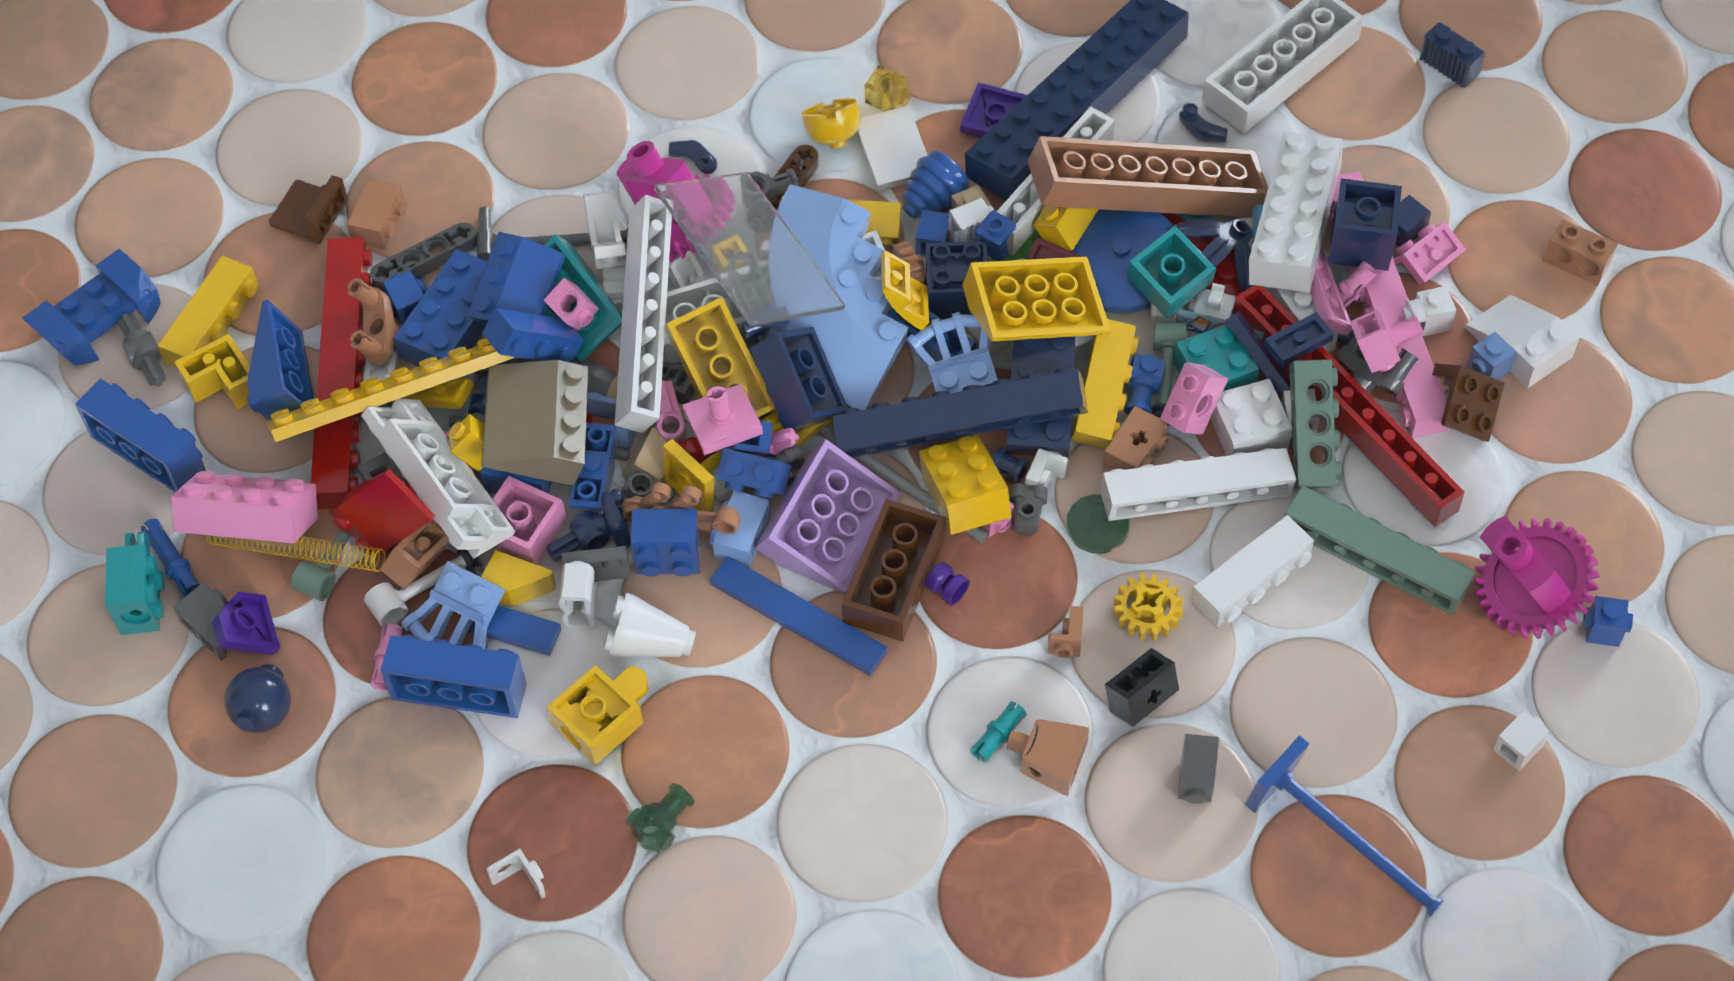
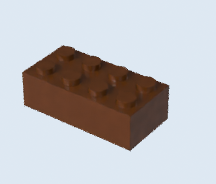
[841,499,946,642]

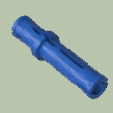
[141,518,201,598]

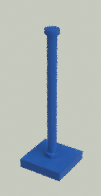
[1245,735,1443,916]

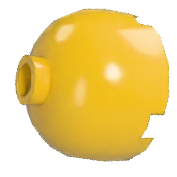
[801,98,861,149]

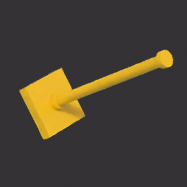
[663,410,779,512]

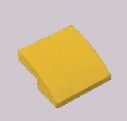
[881,250,929,331]

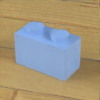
[709,490,771,568]

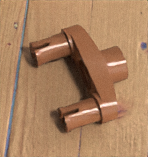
[347,278,401,366]

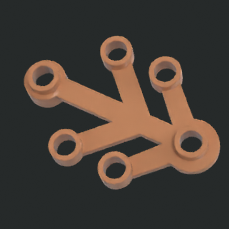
[622,482,740,539]

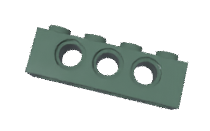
[1289,360,1341,489]

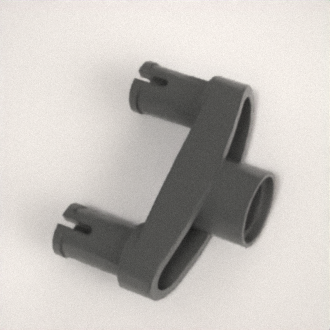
[1337,335,1419,395]

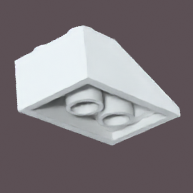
[1465,295,1580,389]

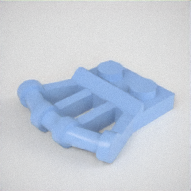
[905,312,998,393]
[401,561,506,649]

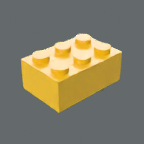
[919,434,1012,535]

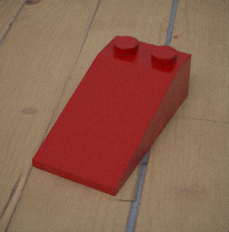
[329,469,435,557]

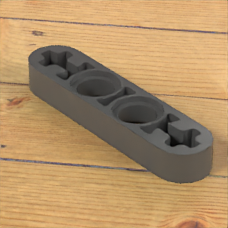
[370,223,477,292]

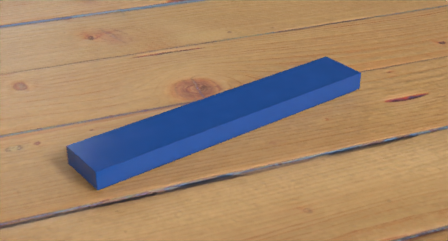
[710,556,888,676]

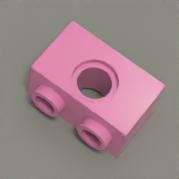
[1160,363,1228,434]

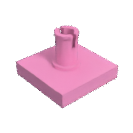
[682,384,763,455]

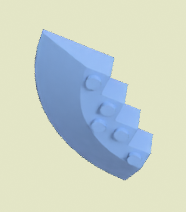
[767,184,909,411]

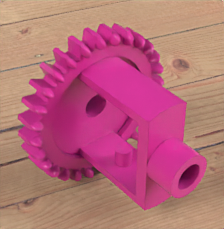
[616,141,735,262]
[1474,516,1600,639]

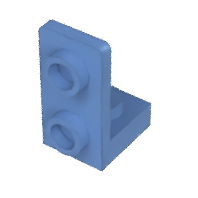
[587,392,637,449]

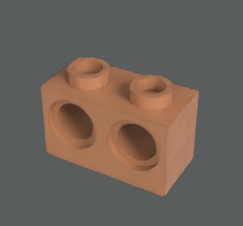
[1543,219,1618,286]

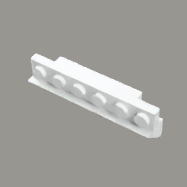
[361,399,515,558]

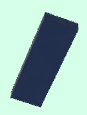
[1226,311,1290,394]

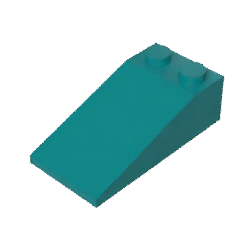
[544,234,622,362]

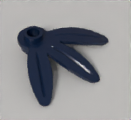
[1167,218,1253,292]

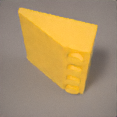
[962,257,1111,341]

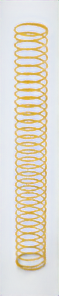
[206,535,386,572]

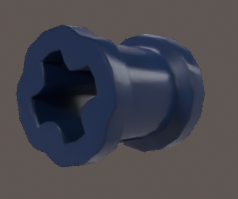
[992,447,1029,484]

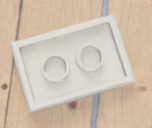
[856,106,927,191]

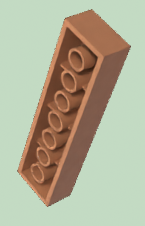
[1028,136,1268,218]

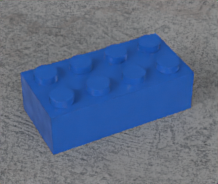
[394,249,487,367]
[75,378,206,492]
[381,635,527,719]

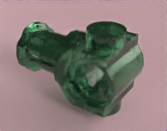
[626,783,695,853]

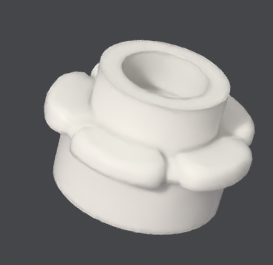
[1402,298,1427,323]

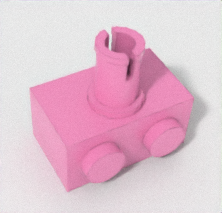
[1350,309,1424,373]

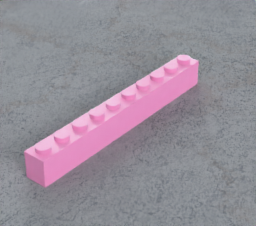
[1328,171,1448,438]

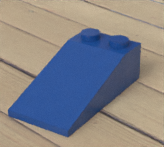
[247,299,314,420]

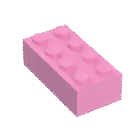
[171,471,318,543]

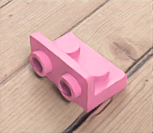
[1393,221,1466,285]

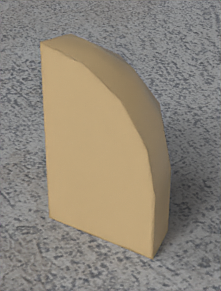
[622,426,666,483]

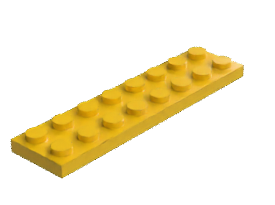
[265,338,514,442]

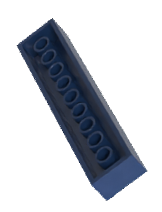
[965,0,1189,201]

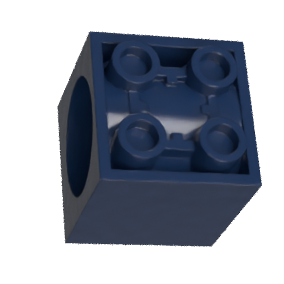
[1328,178,1402,271]
[926,241,988,320]

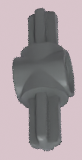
[118,313,166,386]

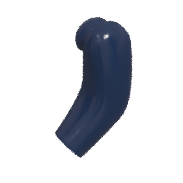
[1179,103,1228,143]
[669,140,717,174]
[601,489,631,548]

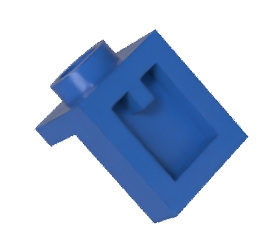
[975,210,1016,261]

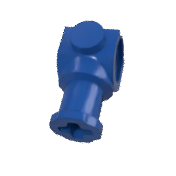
[1124,354,1165,415]

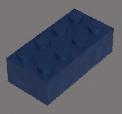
[1006,336,1076,457]

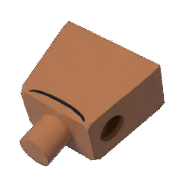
[1006,719,1089,796]

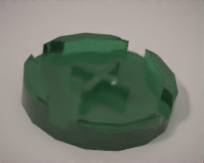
[1067,494,1129,554]

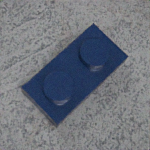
[1264,312,1334,368]

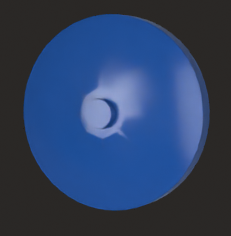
[1071,209,1173,313]

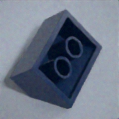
[750,327,848,431]

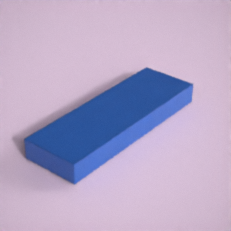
[468,605,562,656]

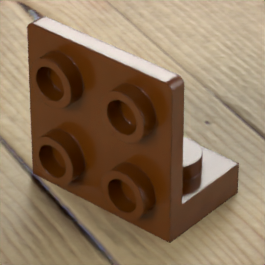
[269,175,348,244]
[1432,363,1505,442]

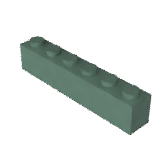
[1284,485,1475,616]

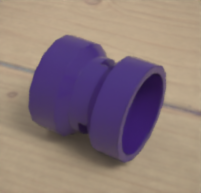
[925,561,970,606]

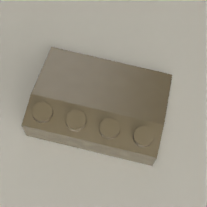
[481,360,588,486]

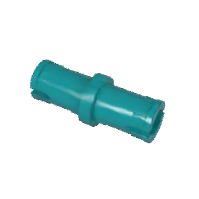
[970,701,1027,763]

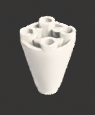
[604,593,696,657]

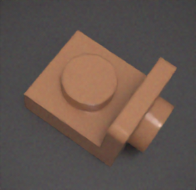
[1048,606,1083,658]

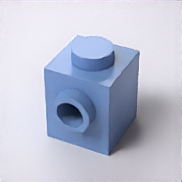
[1467,332,1516,380]

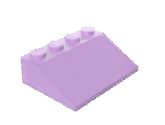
[754,440,901,593]

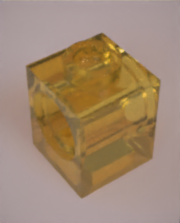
[865,65,911,111]

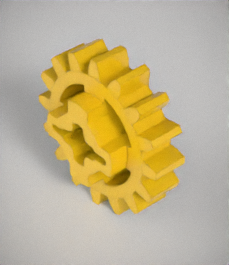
[1113,573,1184,641]

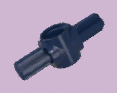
[546,505,628,561]

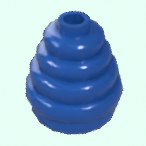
[902,150,969,219]

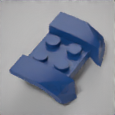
[22,249,161,366]

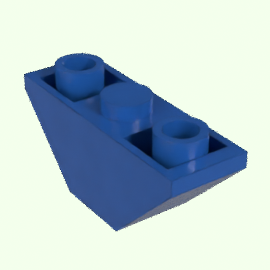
[569,423,616,510]

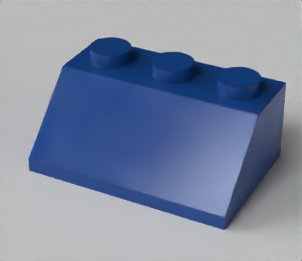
[467,232,566,327]

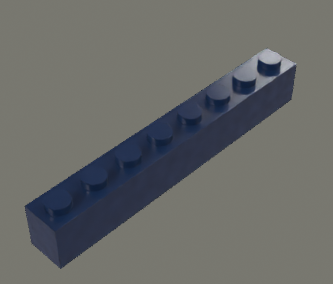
[833,367,1088,458]

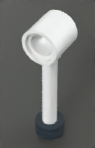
[364,550,481,626]

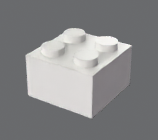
[1210,379,1293,456]

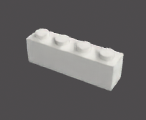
[1191,515,1314,628]

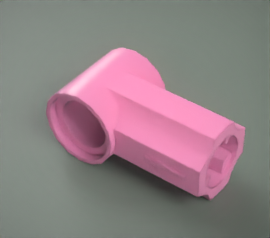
[656,380,686,444]

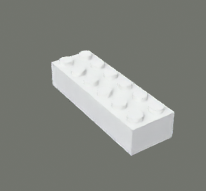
[1202,0,1364,134]
[1249,132,1343,293]

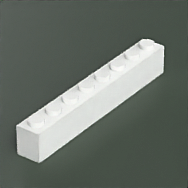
[615,195,672,433]

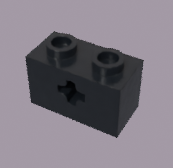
[1105,648,1179,727]

